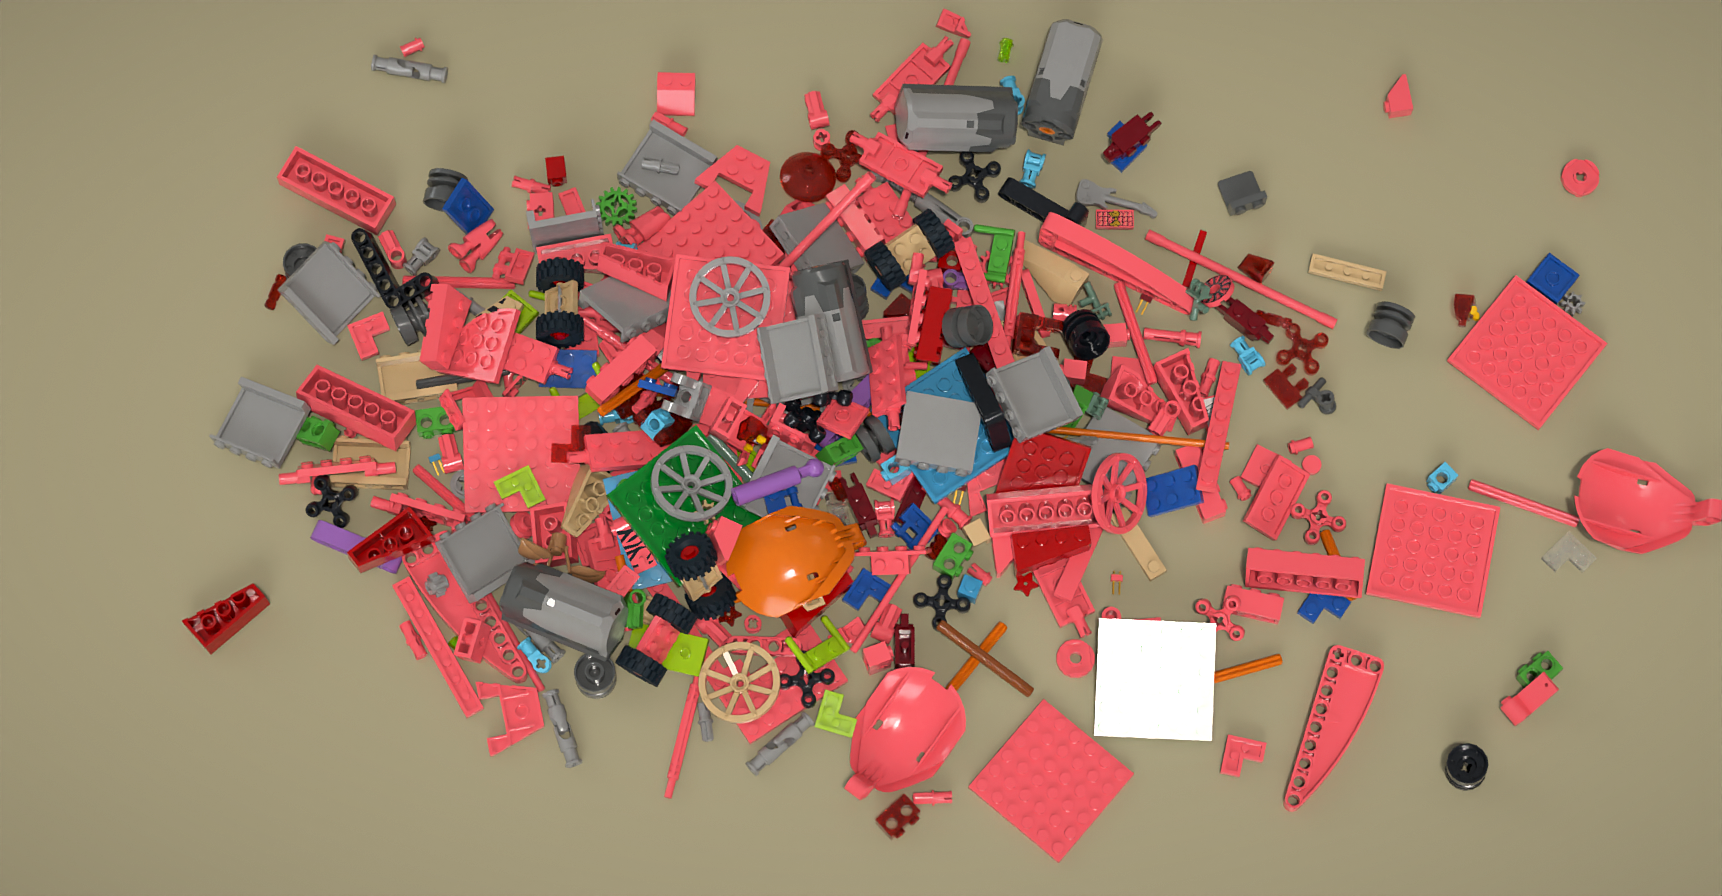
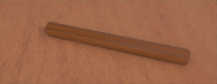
[936,620,1034,697]

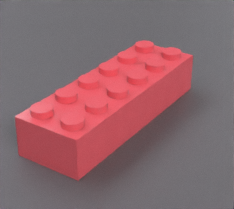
[277,146,396,235]
[296,365,416,451]
[986,484,1105,537]
[1245,547,1365,598]

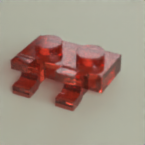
[1263,363,1309,410]

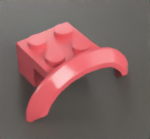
[708,396,776,466]

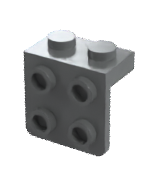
[1218,171,1267,216]

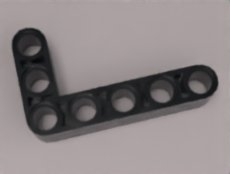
[998,177,1089,227]
[351,228,439,309]
[955,353,1012,453]

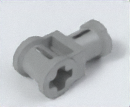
[402,237,440,276]

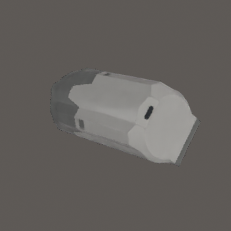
[1021,19,1103,146]
[894,84,1018,152]
[790,259,873,382]
[499,562,628,662]

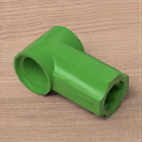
[624,589,646,629]

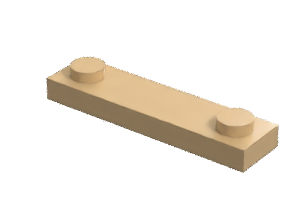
[1308,254,1387,291]
[1111,507,1167,582]

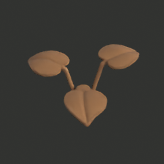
[518,532,606,583]

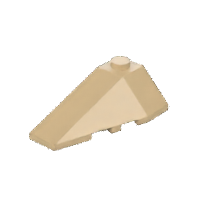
[1023,240,1089,306]

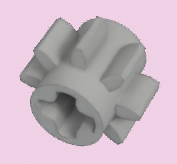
[1560,291,1585,317]
[425,572,449,598]

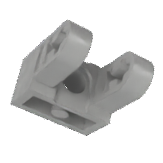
[661,372,712,422]

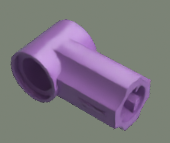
[943,269,969,290]

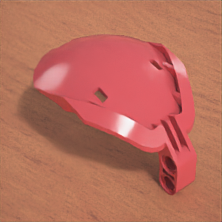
[1574,448,1722,554]
[844,667,966,800]

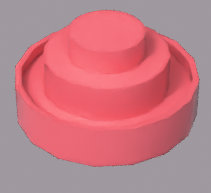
[510,511,532,539]

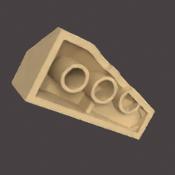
[561,464,613,537]

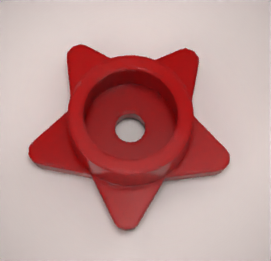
[1014,572,1039,597]

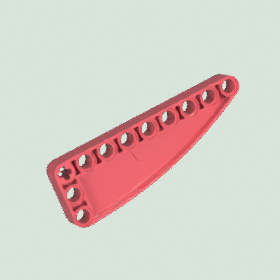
[1038,212,1194,315]
[402,531,528,684]
[1283,645,1384,812]

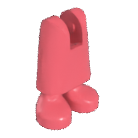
[613,206,671,247]
[448,219,503,273]

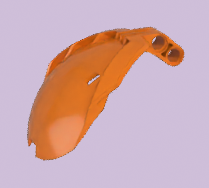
[726,506,867,618]

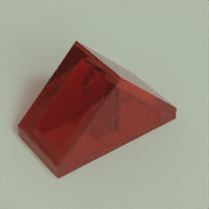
[1237,254,1274,284]
[883,293,922,318]

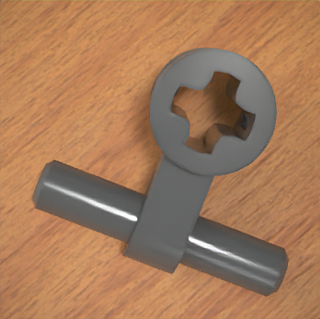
[1298,377,1337,414]

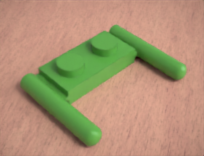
[974,224,1015,283]

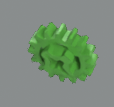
[596,187,637,227]

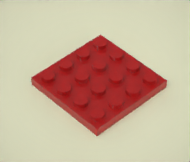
[995,433,1091,493]

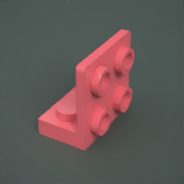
[764,403,806,450]

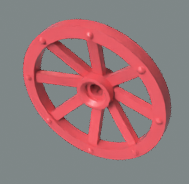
[1092,453,1147,534]

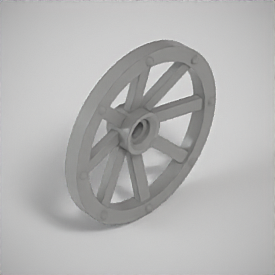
[689,256,771,338]
[651,445,733,522]

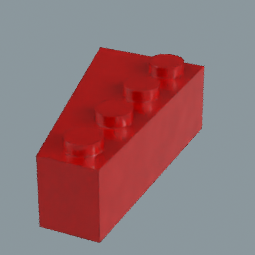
[914,286,953,366]
[347,506,435,573]
[1010,525,1091,577]
[780,571,853,638]
[182,583,270,655]

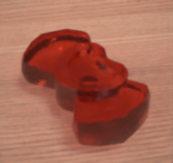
[925,534,948,560]

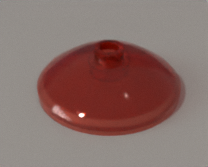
[780,152,836,202]

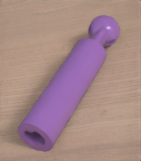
[731,458,824,506]

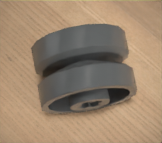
[855,415,895,464]

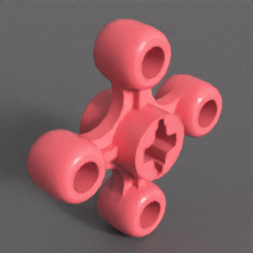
[1290,490,1346,545]
[1195,595,1245,641]

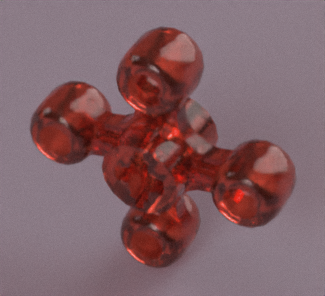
[820,130,869,183]
[1276,323,1329,376]

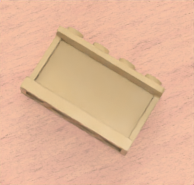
[376,350,458,405]
[330,435,411,490]

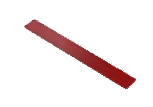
[1182,230,1207,288]

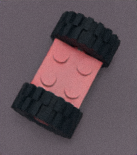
[615,593,698,687]

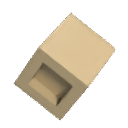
[962,518,991,547]

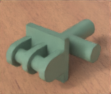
[1186,278,1212,321]
[1078,281,1112,320]
[1085,392,1109,420]

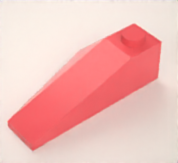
[1100,364,1177,432]

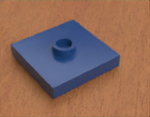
[1526,253,1580,305]

